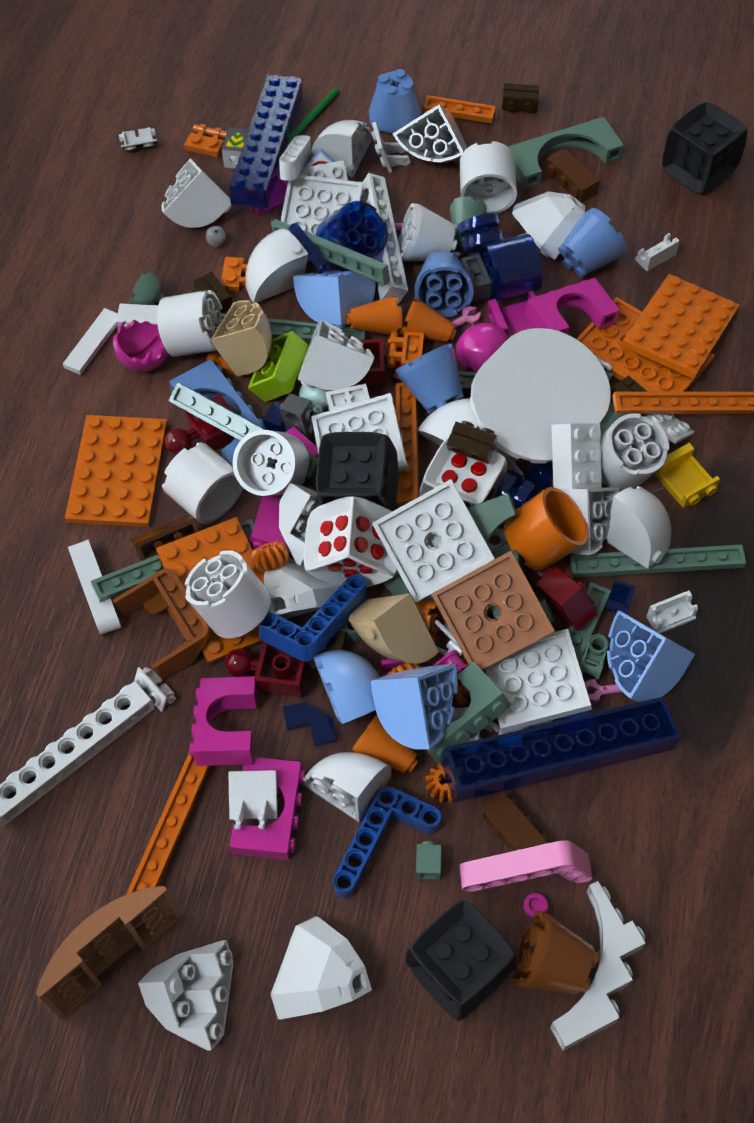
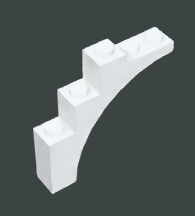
[550,881,645,1051]

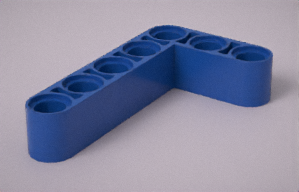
[258,574,366,661]
[333,786,441,899]

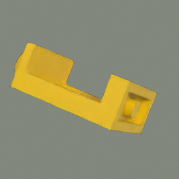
[654,443,720,508]

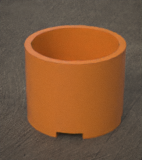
[504,487,588,571]

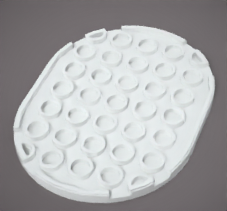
[470,328,611,464]

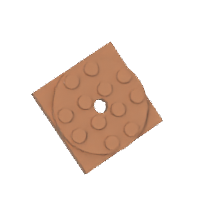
[431,551,555,670]

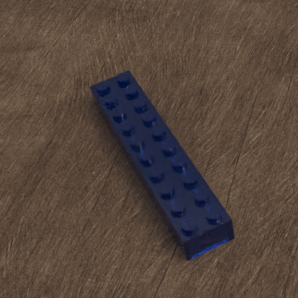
[229,75,303,208]
[440,696,681,803]

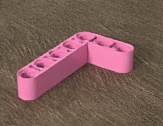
[459,840,593,892]

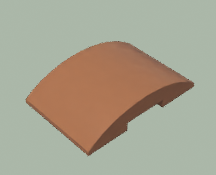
[36,886,181,1019]

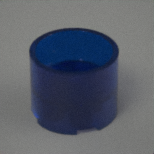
[316,201,388,271]
[479,233,542,301]

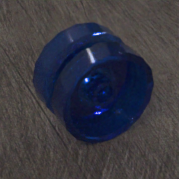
[457,213,504,254]
[493,470,539,509]

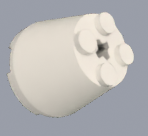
[398,203,458,262]

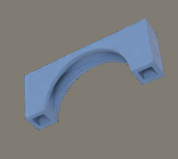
[169,359,266,466]

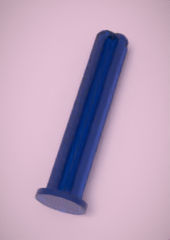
[288,223,331,274]

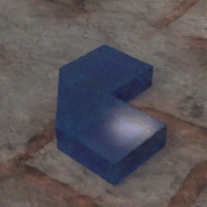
[282,702,337,747]

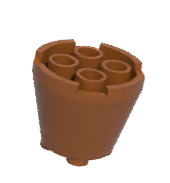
[512,910,599,994]

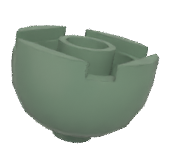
[128,269,165,305]

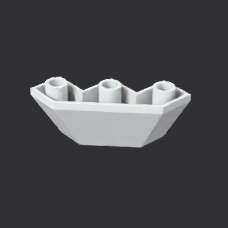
[512,192,585,260]
[279,482,321,566]
[264,558,340,619]
[271,917,372,1019]
[138,940,234,1051]

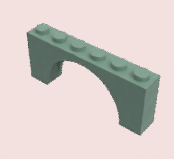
[508,117,624,190]
[468,494,554,622]

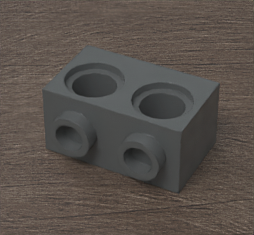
[461,254,492,302]
[279,394,315,440]

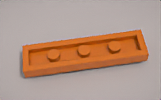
[423,95,496,124]

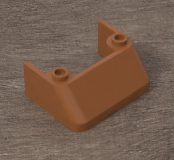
[113,569,210,681]

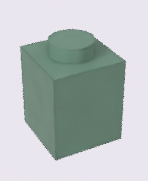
[416,841,441,881]

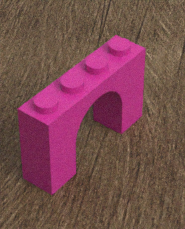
[525,278,620,334]
[189,676,258,766]
[230,757,306,860]

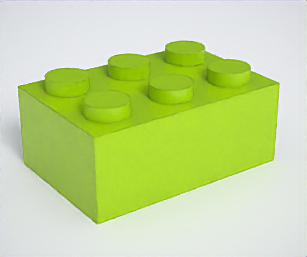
[248,331,309,402]

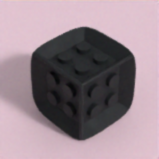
[662,102,748,195]
[316,432,399,512]
[406,899,517,1021]

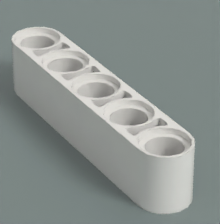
[279,135,311,180]
[68,540,121,635]

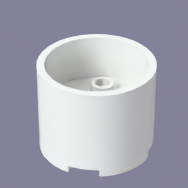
[460,141,517,215]
[157,290,222,357]
[600,413,669,491]
[233,430,310,496]
[162,442,243,524]
[185,551,271,638]

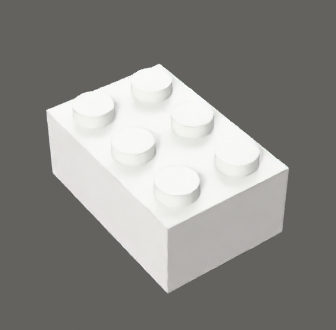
[552,423,602,489]

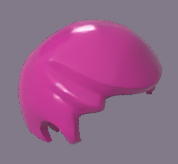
[113,320,168,372]
[455,323,509,372]

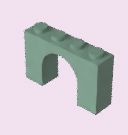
[426,662,511,765]

